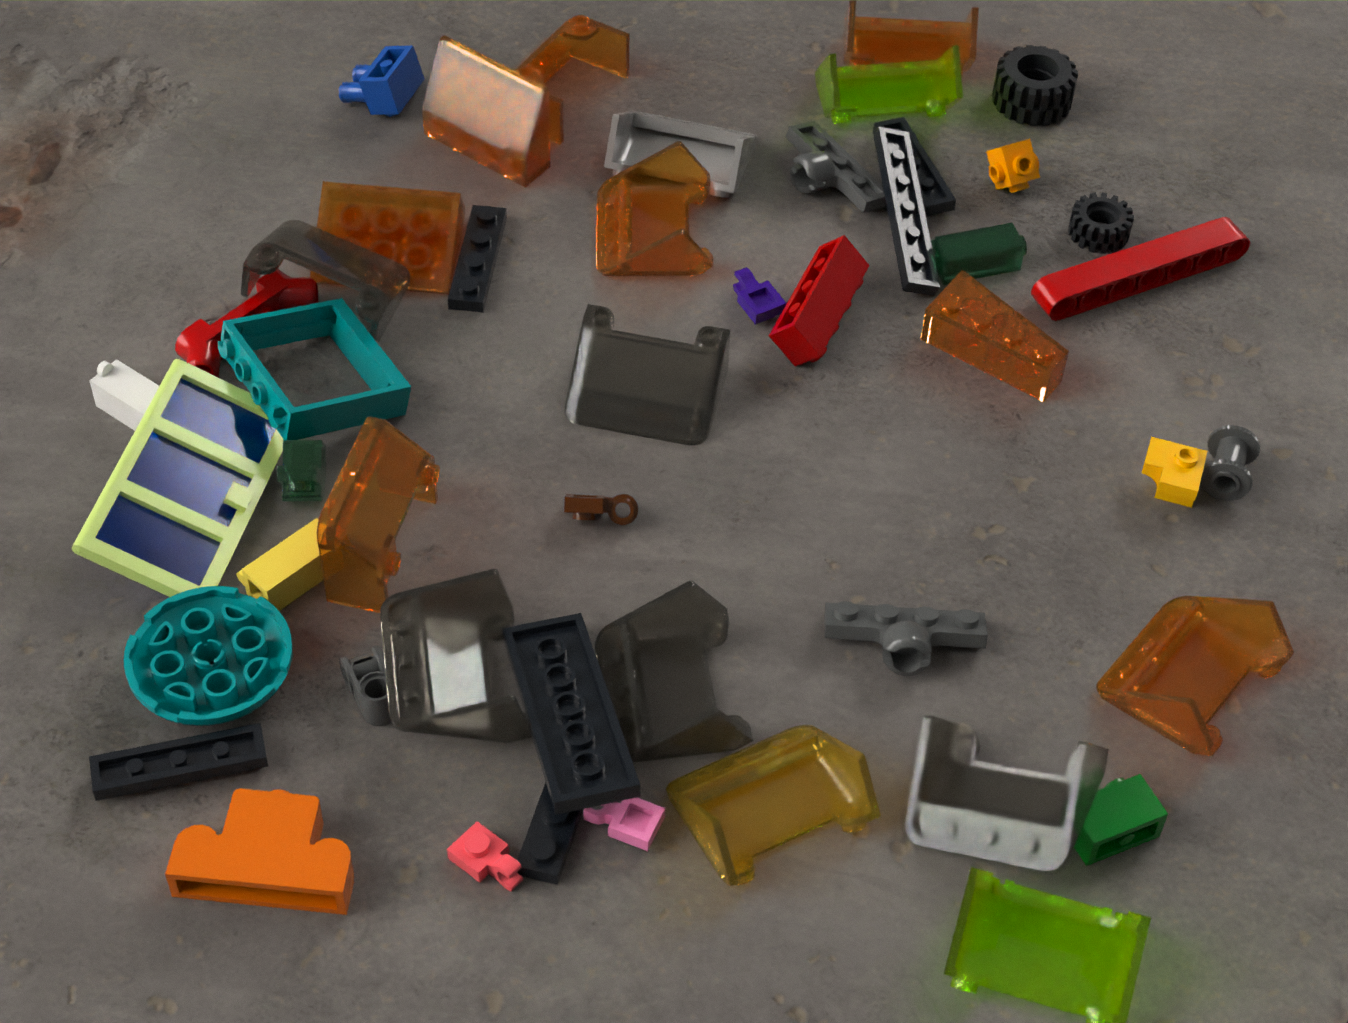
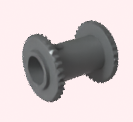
[1200,425,1261,501]

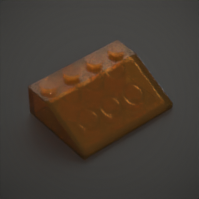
[422,35,551,188]
[310,181,465,294]

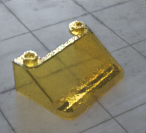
[666,725,881,887]

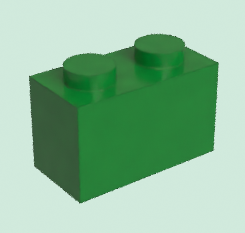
[1060,774,1168,866]

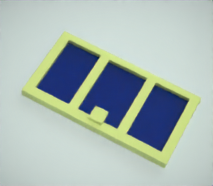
[72,359,287,597]

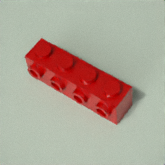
[769,235,870,366]

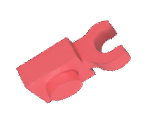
[447,821,523,891]

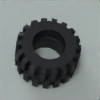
[992,45,1078,126]

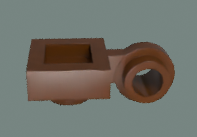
[564,494,639,525]

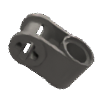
[339,645,399,726]

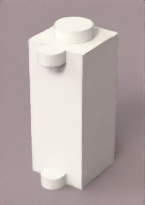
[89,360,186,446]

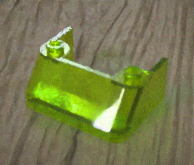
[815,45,963,124]

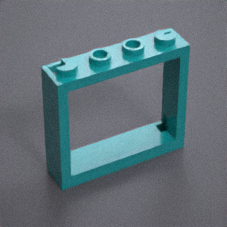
[218,298,412,442]

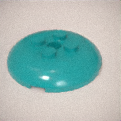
[124,586,293,726]

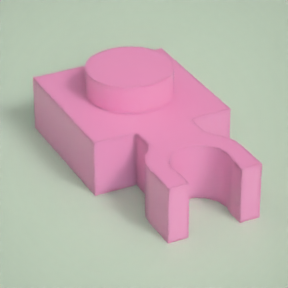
[583,798,665,851]

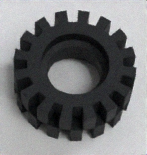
[1068,192,1134,254]

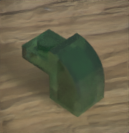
[277,440,326,502]

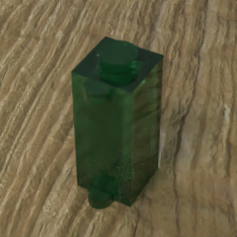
[931,223,1027,285]

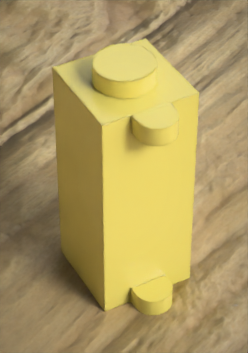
[236,518,346,611]

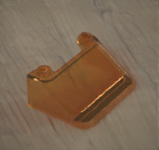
[596,141,714,276]
[1096,596,1294,756]

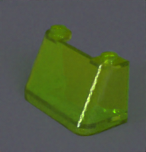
[943,867,1151,1023]

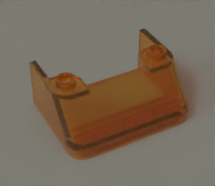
[844,0,979,77]
[485,15,630,145]
[317,416,440,615]

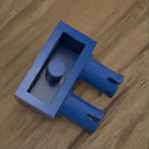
[339,45,425,117]

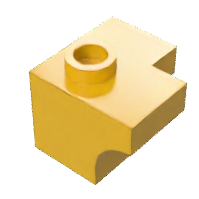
[1142,437,1208,508]

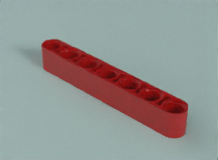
[1031,217,1250,321]

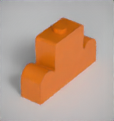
[165,788,354,915]

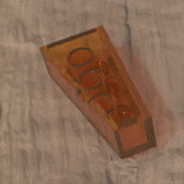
[921,270,1069,402]

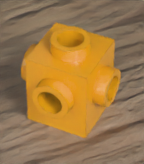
[986,139,1040,193]

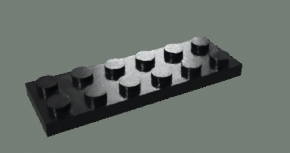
[502,613,641,815]

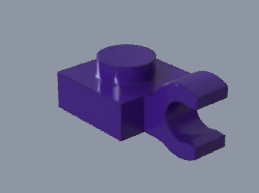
[733,267,787,325]

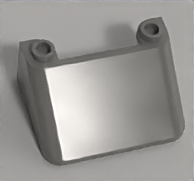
[604,111,757,198]

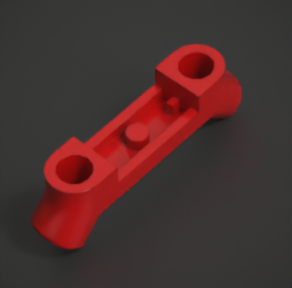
[175,269,319,378]

